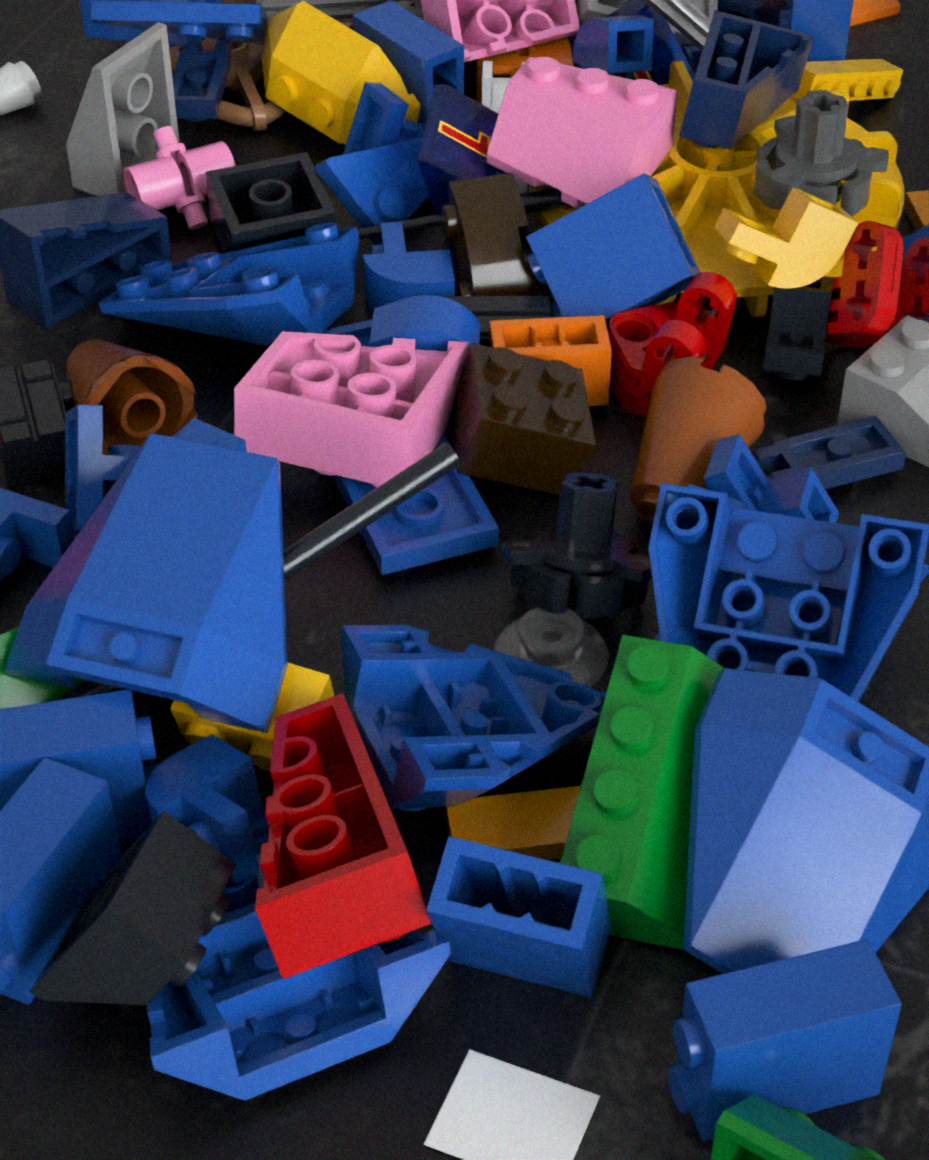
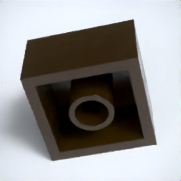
[451,343,596,495]

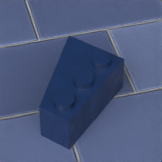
[679,10,814,150]
[0,192,172,329]

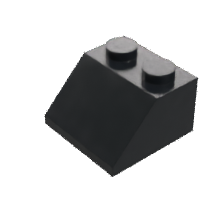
[205,152,337,253]
[30,811,237,1005]

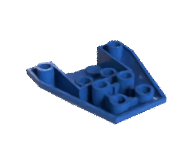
[99,222,359,346]
[4,433,287,733]
[648,483,929,701]
[683,668,929,974]

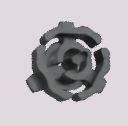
[754,90,889,216]

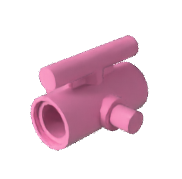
[123,126,236,230]

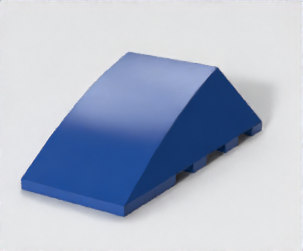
[147,817,451,1101]

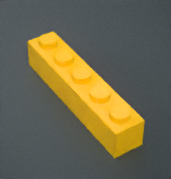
[792,59,904,101]

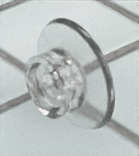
[493,607,609,687]

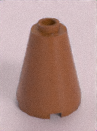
[66,339,198,455]
[630,357,767,524]

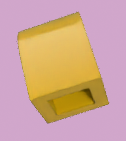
[714,187,859,289]

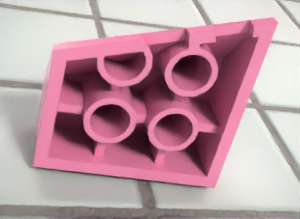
[421,0,580,62]
[487,57,677,208]
[234,331,469,487]

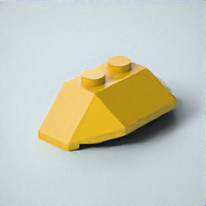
[262,1,421,144]

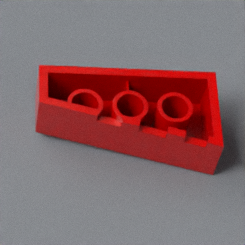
[255,693,432,979]

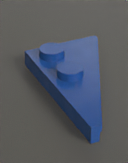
[91,0,268,45]
[314,127,479,245]

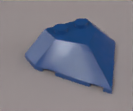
[340,625,607,811]

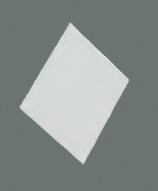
[423,1049,600,1160]

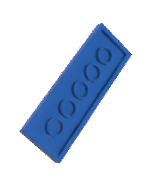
[321,320,499,575]

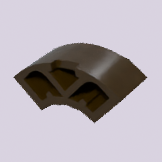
[441,173,538,296]

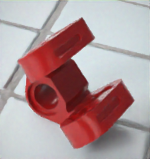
[826,221,929,349]
[608,271,737,417]

